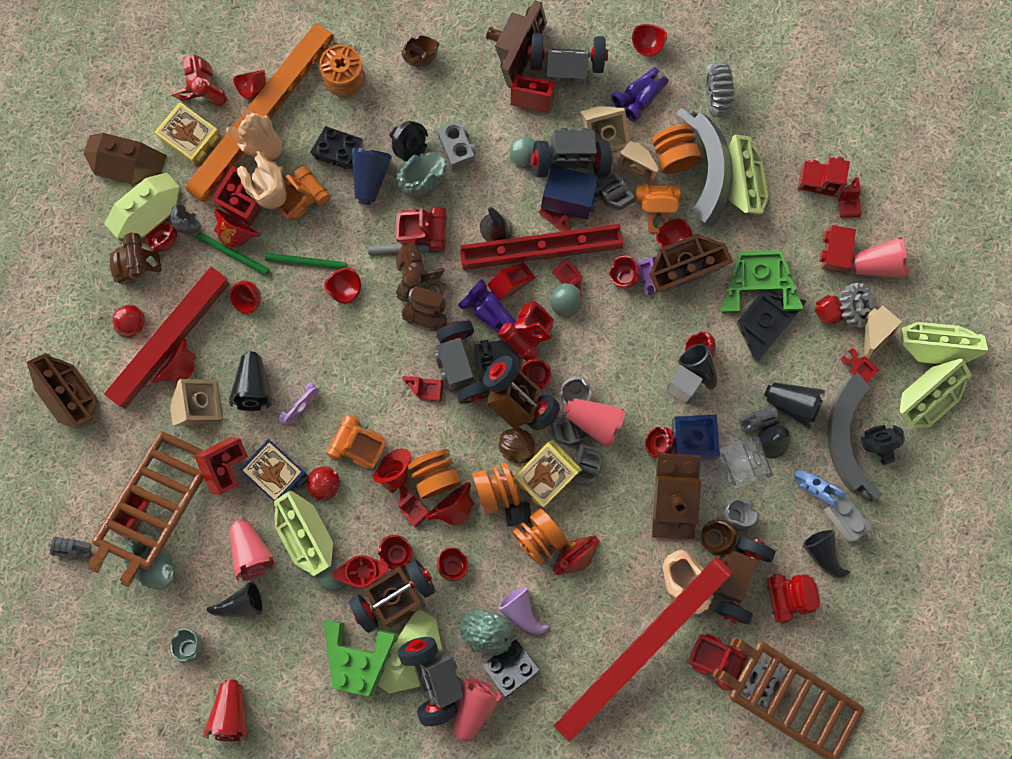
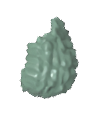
[396,152,447,198]
[124,534,176,590]
[459,608,515,656]

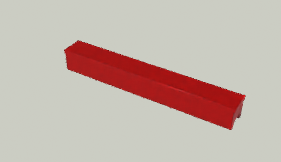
[460,224,623,270]
[104,266,230,409]

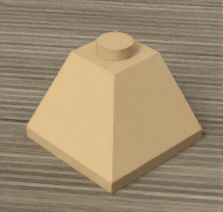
[580,106,630,151]
[617,141,659,186]
[864,305,902,360]
[170,379,222,426]

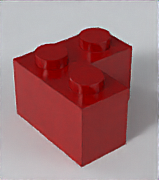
[797,157,850,197]
[212,166,261,226]
[194,437,248,495]

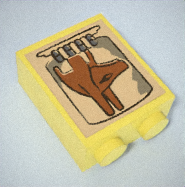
[154,102,221,166]
[515,440,582,508]

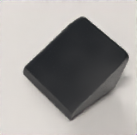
[505,502,532,526]

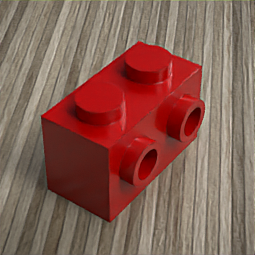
[510,74,555,113]
[819,225,856,274]

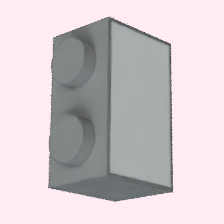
[666,365,703,404]
[823,495,872,543]

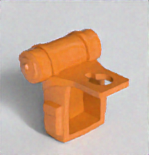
[277,166,331,221]
[635,184,682,233]
[326,415,387,469]

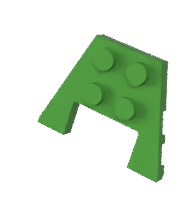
[721,250,803,313]
[324,620,399,697]

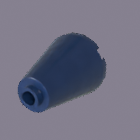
[352,148,392,205]

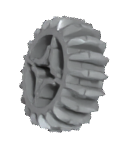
[706,62,734,117]

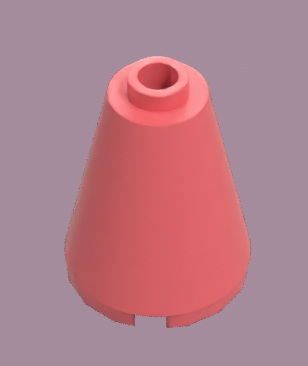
[850,237,908,278]
[564,398,625,447]
[230,519,277,581]
[453,677,503,741]

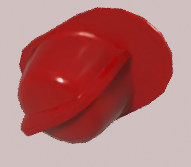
[373,448,411,493]

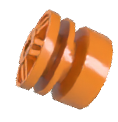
[320,45,364,97]
[652,124,702,174]
[408,449,462,500]
[471,462,520,516]
[512,508,568,566]

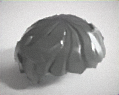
[171,203,201,235]

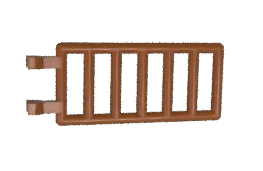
[88,431,204,588]
[713,637,864,759]

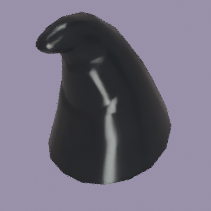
[479,207,512,242]
[678,344,717,390]
[756,425,791,459]
[802,530,850,578]
[206,582,263,616]

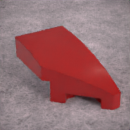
[838,177,862,218]
[538,209,570,232]
[551,258,582,297]
[402,376,443,402]
[398,485,429,528]

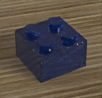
[672,414,720,460]

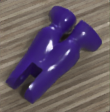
[611,67,669,122]
[458,279,516,333]

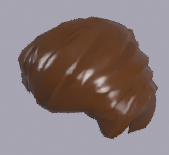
[401,35,440,67]
[499,427,535,464]
[700,519,738,555]

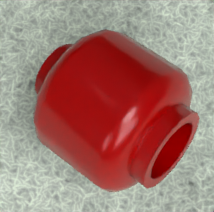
[815,294,844,326]

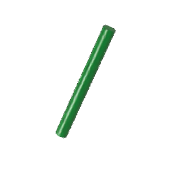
[196,232,270,276]
[265,253,347,269]

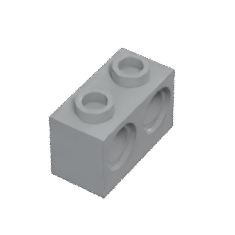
[437,121,477,171]

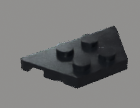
[736,291,806,362]

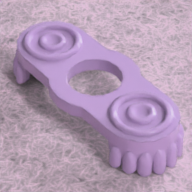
[278,382,318,425]

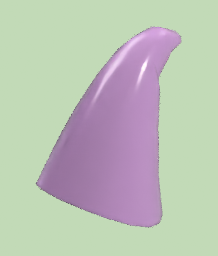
[498,587,550,635]

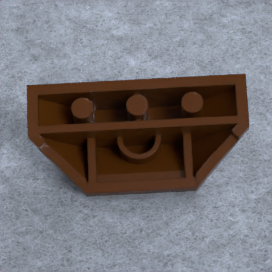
[83,133,166,185]
[649,234,733,293]
[27,353,97,429]

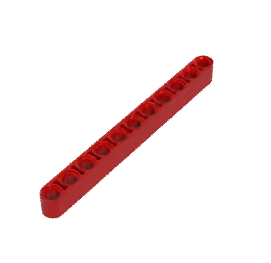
[553,556,733,742]

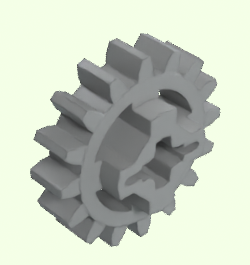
[839,283,876,328]
[742,658,786,706]

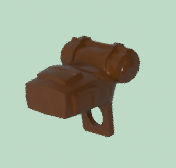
[110,232,162,284]
[395,242,445,301]
[402,278,447,332]

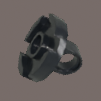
[389,121,428,161]
[861,425,905,465]

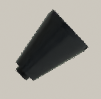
[229,351,272,411]
[764,382,825,429]

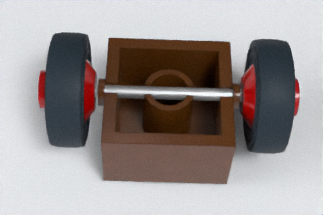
[483,356,560,430]
[713,538,776,625]
[349,560,435,633]

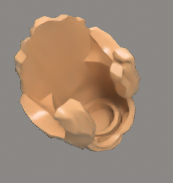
[226,107,283,161]
[237,151,287,209]
[663,550,714,614]

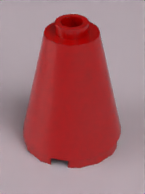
[203,679,248,742]

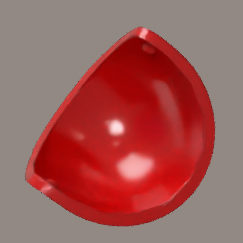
[632,24,667,57]
[233,70,266,98]
[656,218,693,248]
[324,268,361,304]

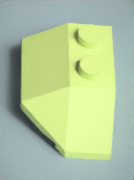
[728,135,769,215]
[105,173,180,239]
[901,322,988,364]
[900,359,972,428]
[274,491,333,576]
[378,609,442,693]

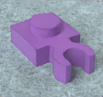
[637,257,656,295]

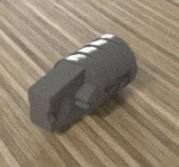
[739,406,779,432]
[50,537,92,558]

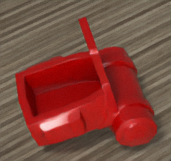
[172,54,227,106]
[396,207,447,252]
[498,301,554,362]
[767,574,820,624]
[688,634,748,691]

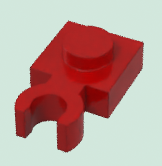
[841,348,880,383]

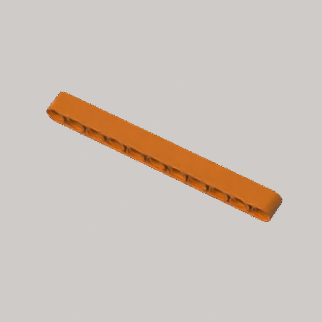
[186,23,334,202]

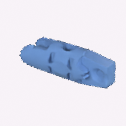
[794,469,846,508]

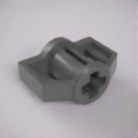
[600,172,635,210]
[550,418,588,446]
[572,444,603,486]

